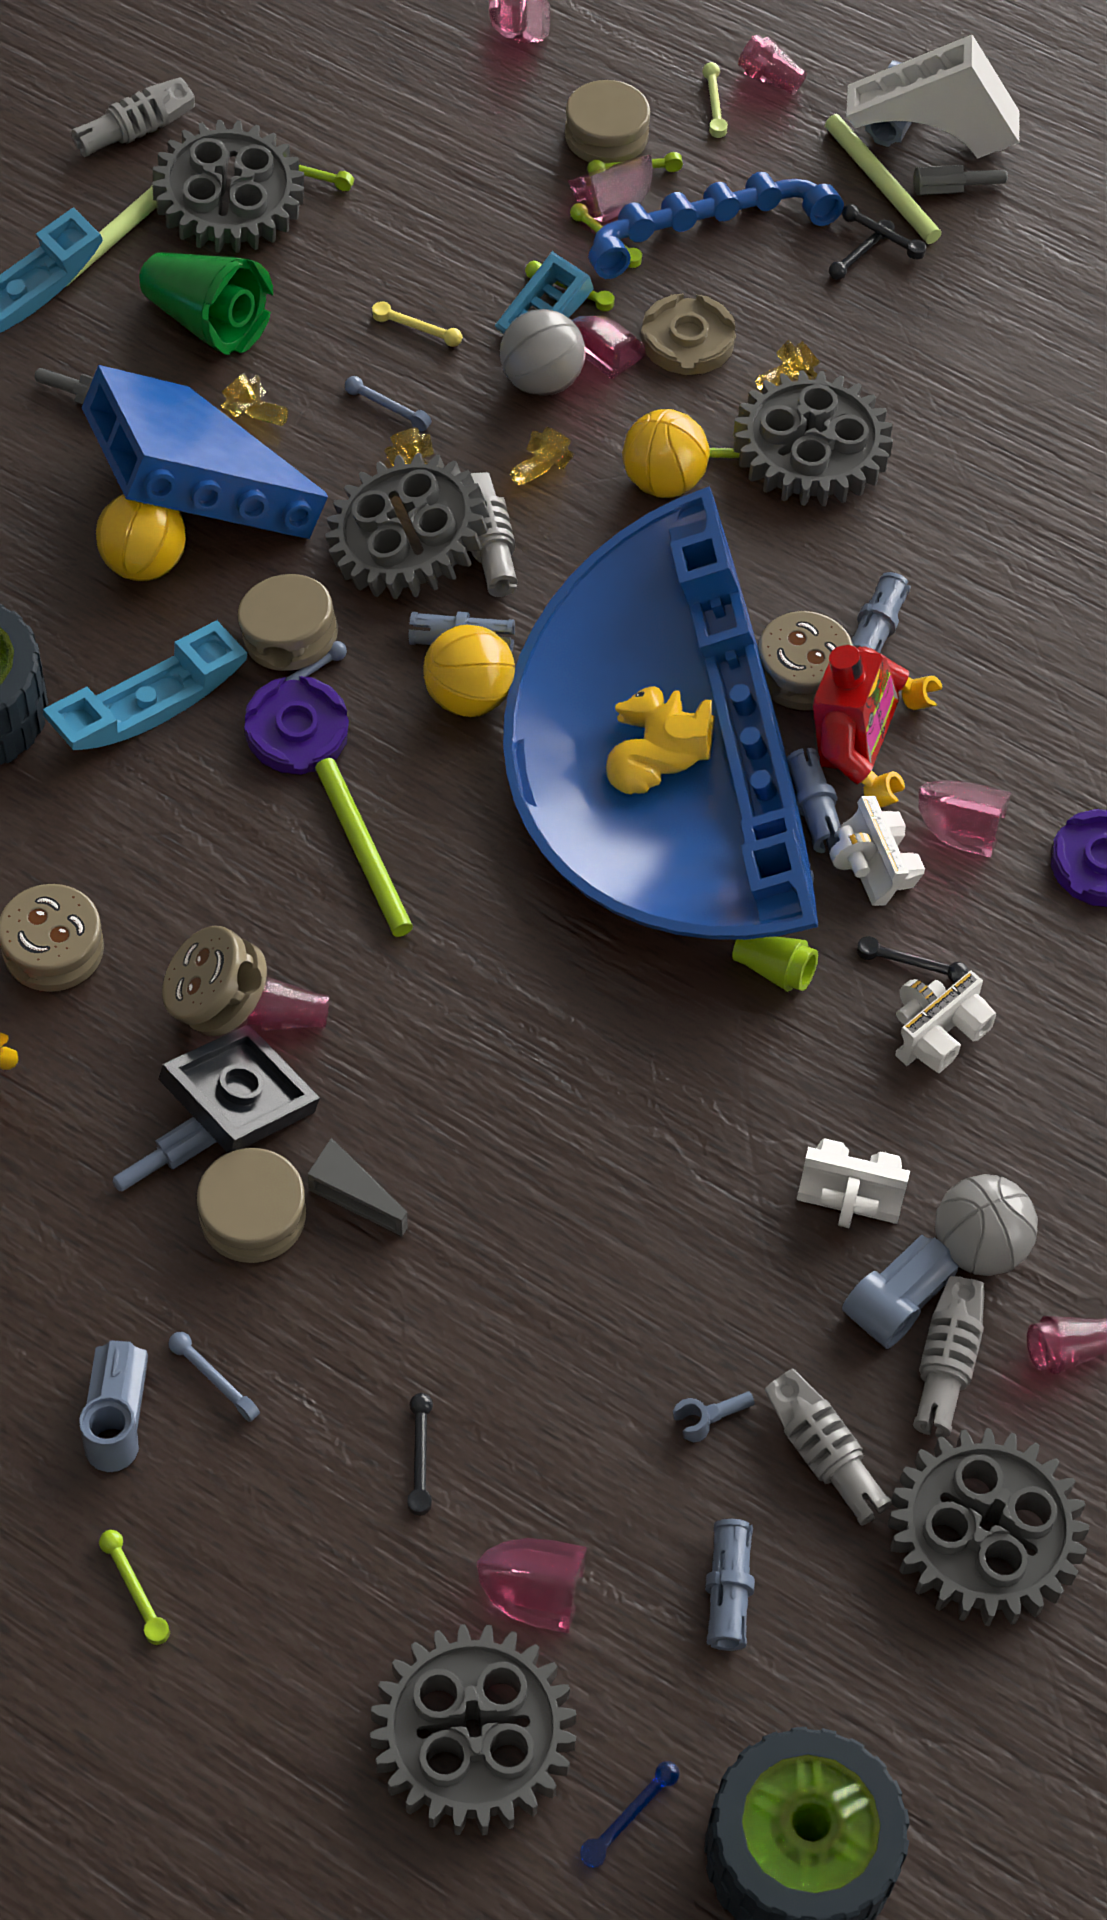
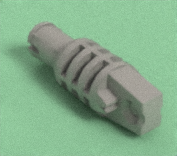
[71,77,195,157]
[471,472,518,597]
[913,1276,985,1437]
[765,1369,892,1525]

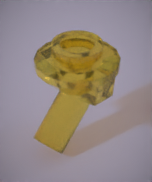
[756,339,821,392]
[221,373,288,426]
[511,427,575,485]
[384,428,434,467]

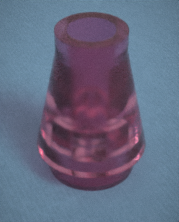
[738,34,807,95]
[246,977,329,1032]
[1027,1316,1107,1374]

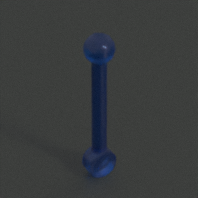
[580,1761,680,1868]

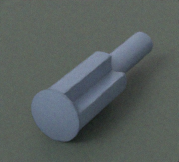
[112,1117,217,1191]

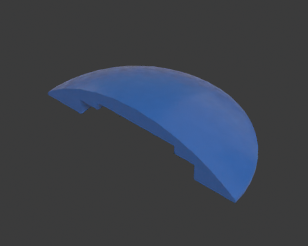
[503,486,818,940]

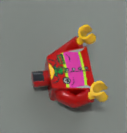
[813,645,942,808]

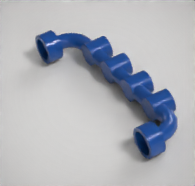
[588,172,844,279]

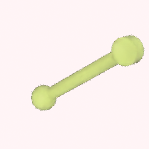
[702,62,728,138]

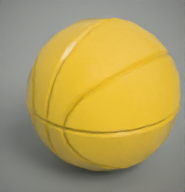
[622,409,710,498]
[96,494,186,581]
[423,624,515,717]

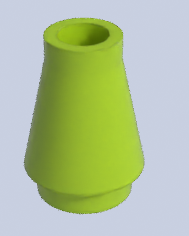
[732,936,818,992]

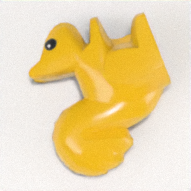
[605,686,715,795]

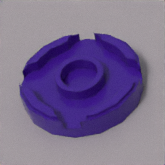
[244,676,349,775]
[1051,809,1107,907]

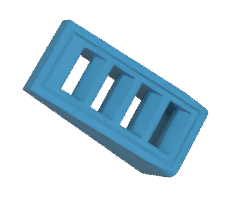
[495,251,594,334]

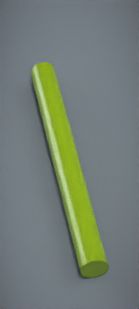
[315,758,413,937]

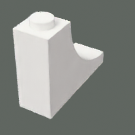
[846,35,1019,159]

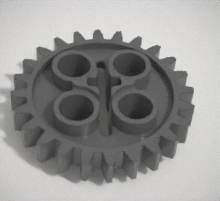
[152,120,304,253]
[733,370,893,506]
[325,453,489,599]
[887,1428,1089,1626]
[370,1624,576,1835]

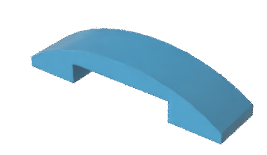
[0,207,103,333]
[43,620,247,750]

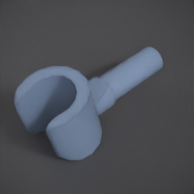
[673,1391,755,1442]

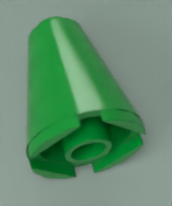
[139,252,273,355]

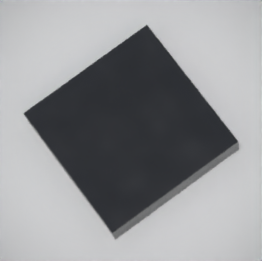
[158,1024,320,1153]

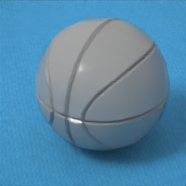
[500,309,585,396]
[935,1174,1038,1276]

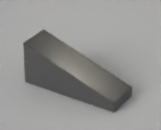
[308,1138,408,1236]

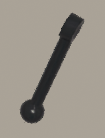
[842,204,926,260]
[829,219,895,280]
[857,936,969,983]
[407,1393,433,1516]

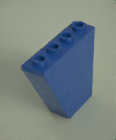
[82,365,328,539]

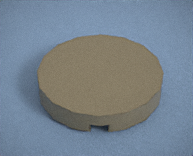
[640,294,736,375]

